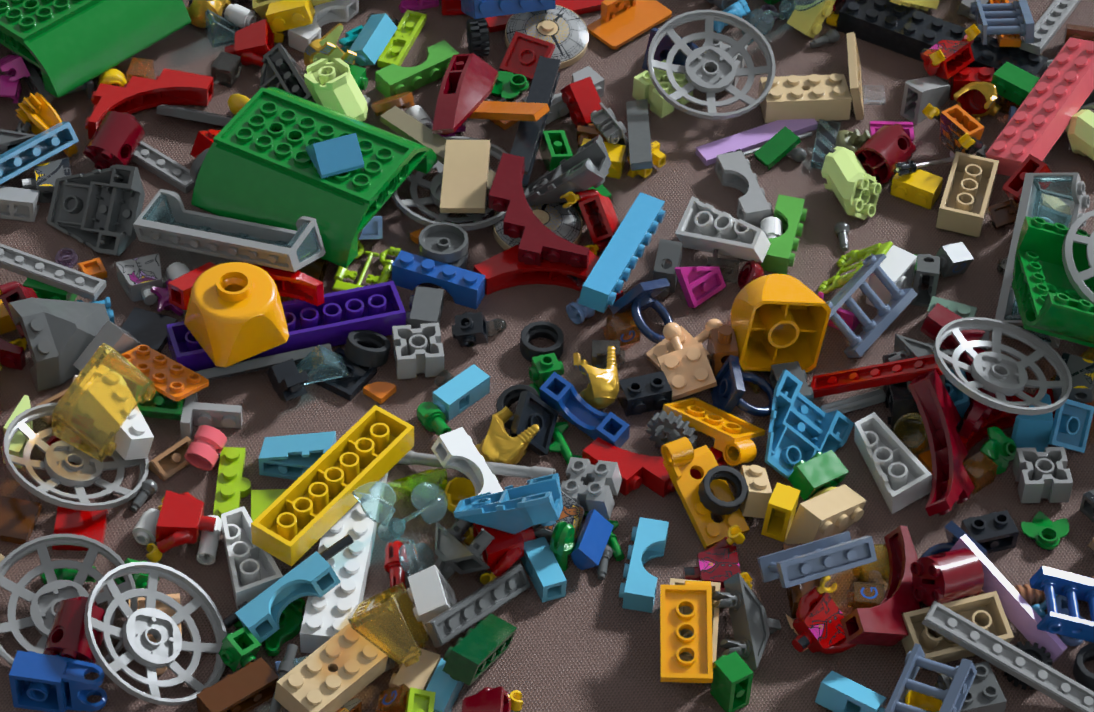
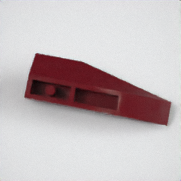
[432,53,498,135]

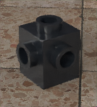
[452,312,488,347]

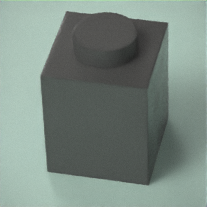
[936,242,974,277]

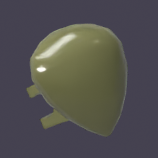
[835,129,871,153]

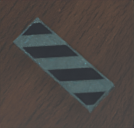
[810,119,840,169]

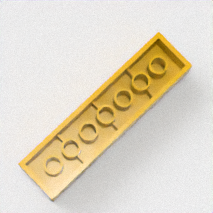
[251,405,414,567]

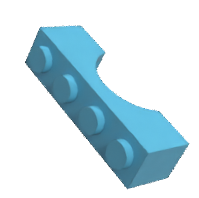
[619,517,669,613]
[235,551,341,643]

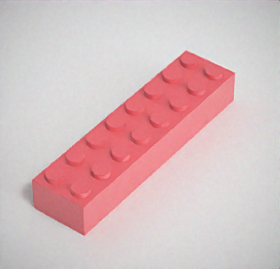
[985,37,1094,176]

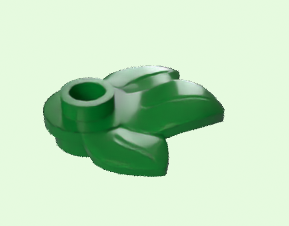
[491,71,529,100]
[980,427,1017,474]
[1021,511,1069,550]

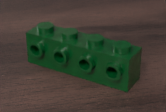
[443,614,517,686]

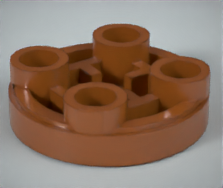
[371,92,415,116]

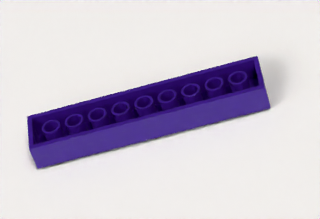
[166,281,406,372]

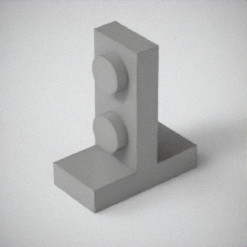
[180,392,243,439]

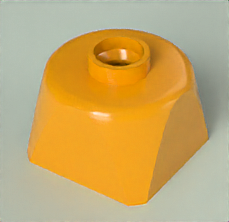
[184,262,289,368]
[731,274,831,373]

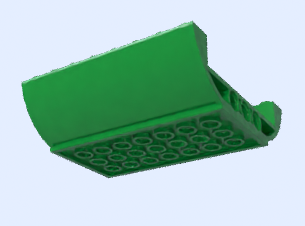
[0,0,191,98]
[191,87,438,268]
[1012,216,1094,348]

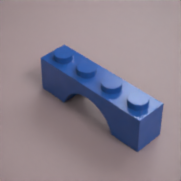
[392,250,486,310]
[539,372,630,448]

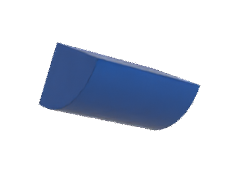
[571,509,614,570]

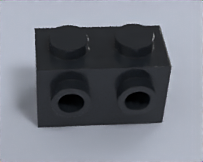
[617,371,672,417]
[960,510,1019,553]

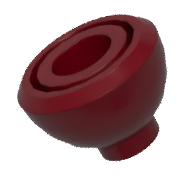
[738,260,764,289]

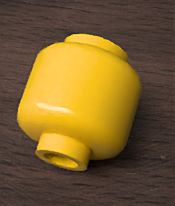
[98,68,127,87]

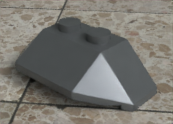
[259,43,313,101]

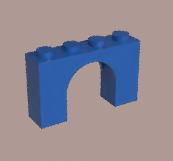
[461,0,556,19]

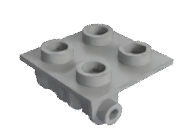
[590,102,629,156]

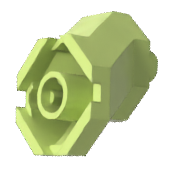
[304,58,368,122]
[1066,109,1094,160]
[821,146,882,220]

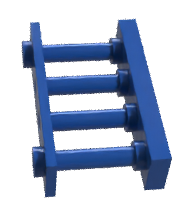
[1030,566,1094,643]

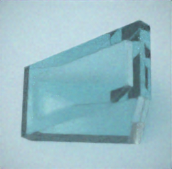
[205,9,239,48]
[296,345,348,385]

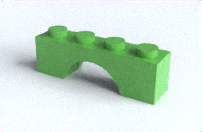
[375,40,459,98]
[761,194,808,275]

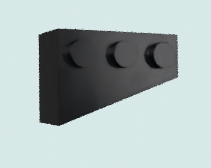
[883,381,921,442]

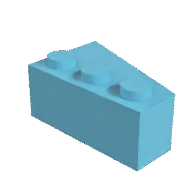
[258,431,336,480]

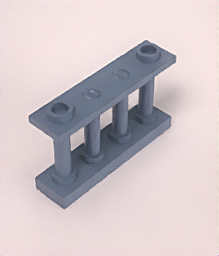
[970,0,1035,45]
[825,254,918,358]
[757,531,877,588]
[884,643,977,712]

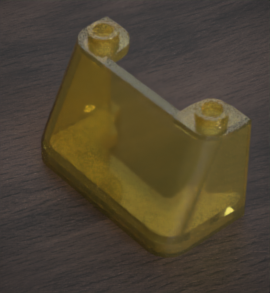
[52,343,156,462]
[347,582,429,667]

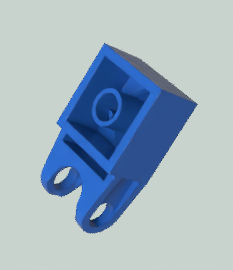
[9,650,107,712]

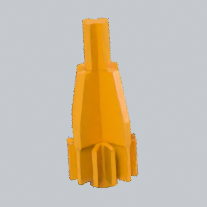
[15,92,78,157]

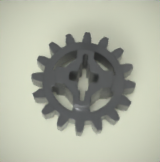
[646,410,698,449]

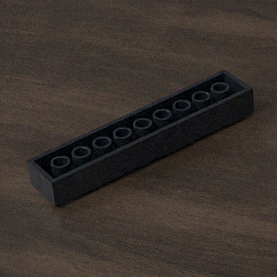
[837,0,1048,78]

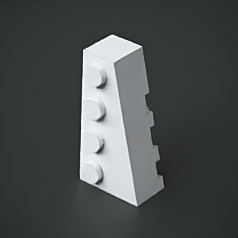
[675,196,771,263]
[68,371,154,460]
[854,412,932,514]
[221,506,283,610]

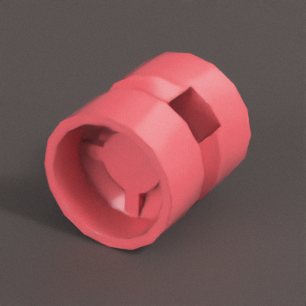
[184,425,227,471]

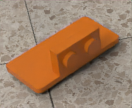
[587,0,672,49]
[111,345,209,401]

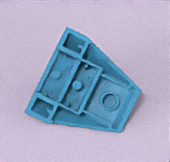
[764,369,854,480]
[454,473,563,534]

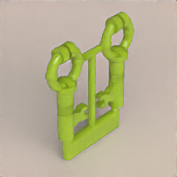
[332,240,401,292]
[818,241,893,294]

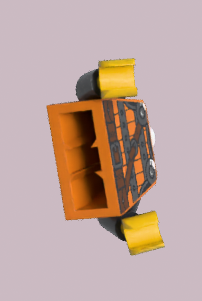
[922,103,985,157]

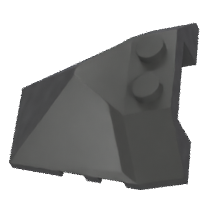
[524,135,611,206]
[47,164,145,256]
[8,297,110,392]

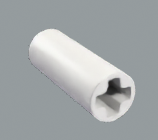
[197,515,222,565]

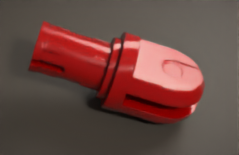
[384,540,409,593]

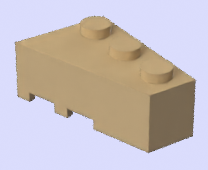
[785,484,867,544]

